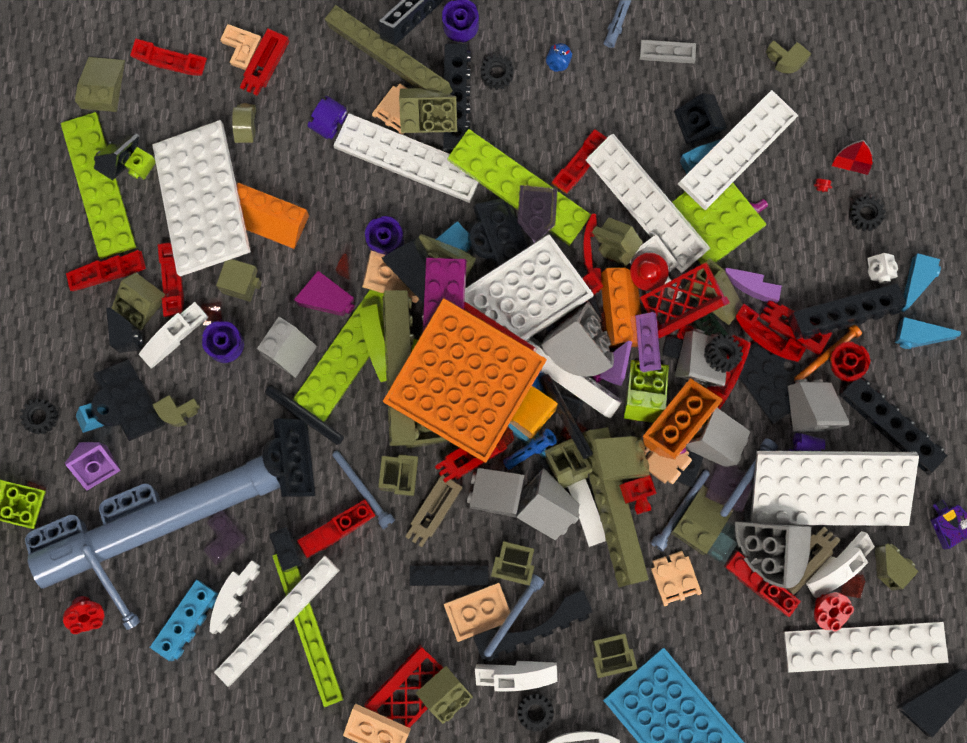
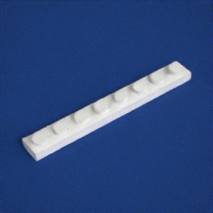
[214,556,340,687]

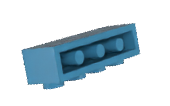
[150,580,219,661]

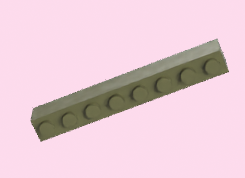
[325,5,452,95]
[382,290,419,446]
[582,427,649,587]

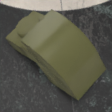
[766,41,811,73]
[232,103,256,143]
[153,395,201,427]

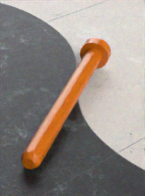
[794,325,862,381]

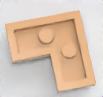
[221,24,262,70]

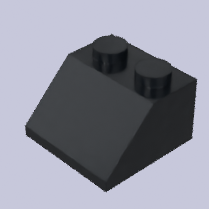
[674,93,727,144]
[94,133,139,181]
[106,307,145,353]

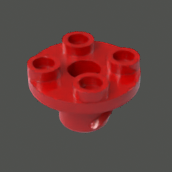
[630,253,669,291]
[814,592,854,632]
[63,596,104,634]

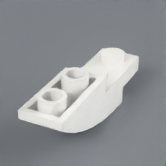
[139,302,208,369]
[806,531,875,598]
[210,561,261,634]
[475,661,558,691]

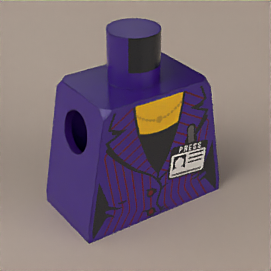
[930,499,967,550]

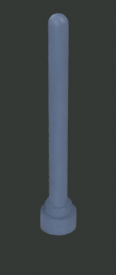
[720,438,778,517]
[332,451,395,529]
[650,470,710,552]
[81,545,140,630]
[484,574,544,657]

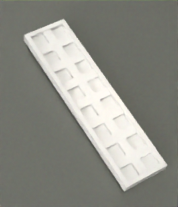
[678,90,798,210]
[333,114,479,203]
[586,134,710,273]
[783,622,948,672]

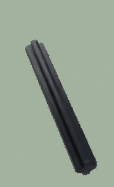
[540,374,593,459]
[265,385,344,445]

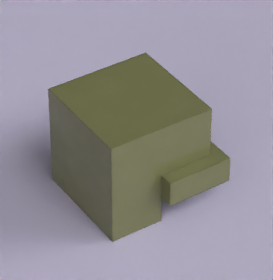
[592,218,643,267]
[216,259,262,302]
[544,439,593,488]
[378,455,418,496]
[491,541,534,586]
[592,634,637,678]

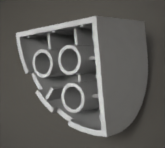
[541,301,614,376]
[735,522,811,588]

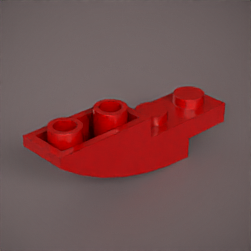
[297,500,375,558]
[724,551,801,617]

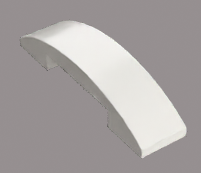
[567,479,606,547]
[546,731,620,743]

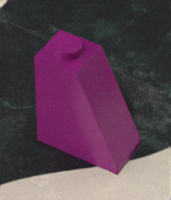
[294,271,355,316]

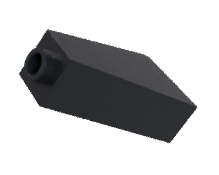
[381,237,430,303]
[896,669,967,738]

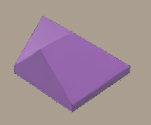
[600,341,632,386]
[65,442,120,491]

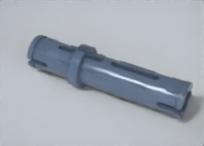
[604,0,632,48]

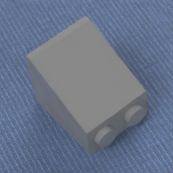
[257,317,317,378]
[675,329,727,386]
[788,379,849,432]
[685,408,750,467]
[467,468,524,518]
[516,469,580,540]

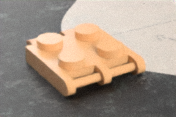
[372,83,408,135]
[644,446,692,484]
[651,551,702,606]

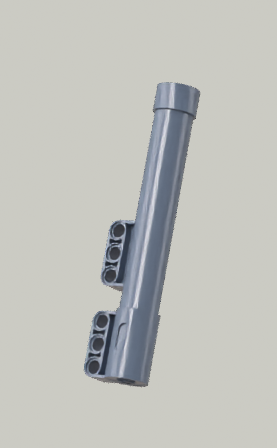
[25,456,280,589]

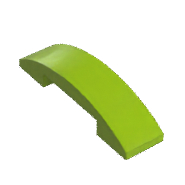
[359,304,386,382]

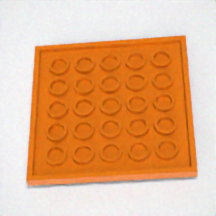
[383,298,547,463]

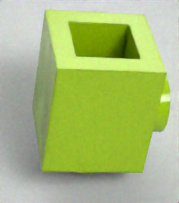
[125,147,156,180]

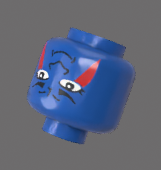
[546,43,572,72]

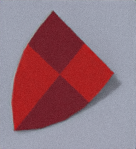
[832,140,873,175]

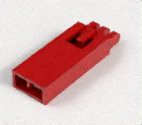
[240,29,290,96]
[759,300,832,355]
[435,438,507,483]

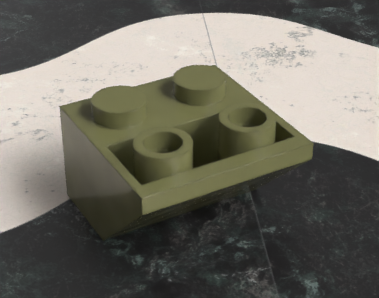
[112,273,165,330]
[875,543,919,591]
[416,666,473,724]

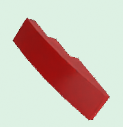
[66,250,146,291]

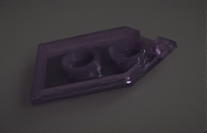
[517,185,558,242]

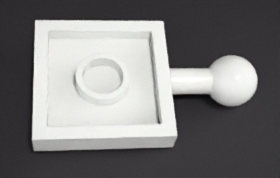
[630,235,682,299]

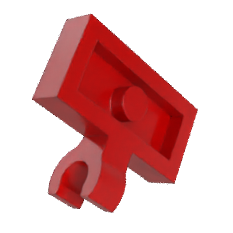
[619,475,657,515]

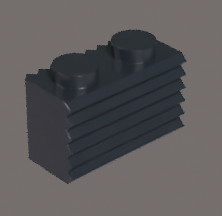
[269,527,304,572]

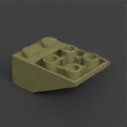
[399,88,457,133]
[684,258,743,325]

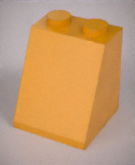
[510,386,558,440]

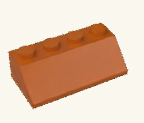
[236,183,309,249]
[601,268,641,348]
[643,378,722,460]

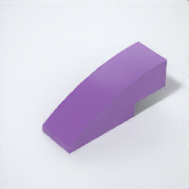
[725,268,781,304]

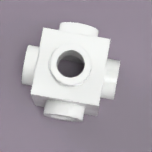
[867,253,898,284]

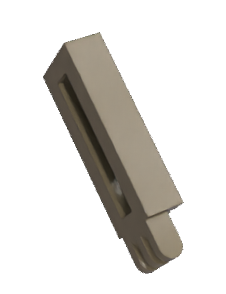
[406,475,463,547]
[785,527,840,595]

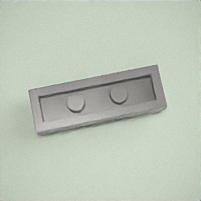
[640,40,696,64]

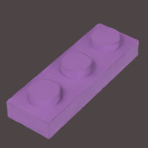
[636,312,661,372]

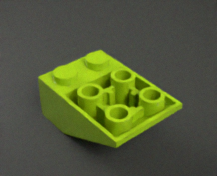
[624,360,669,423]
[0,480,46,529]

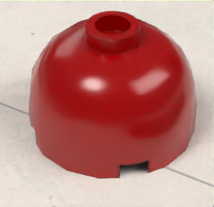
[830,342,871,382]

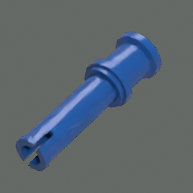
[503,429,557,469]

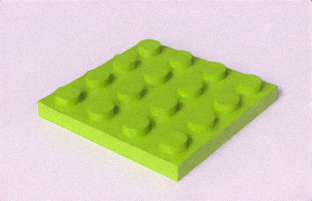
[672,183,766,265]

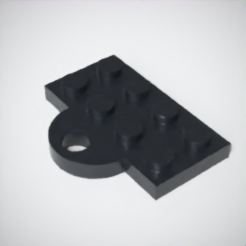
[468,198,528,268]
[739,342,801,425]
[91,360,165,441]
[262,418,315,497]

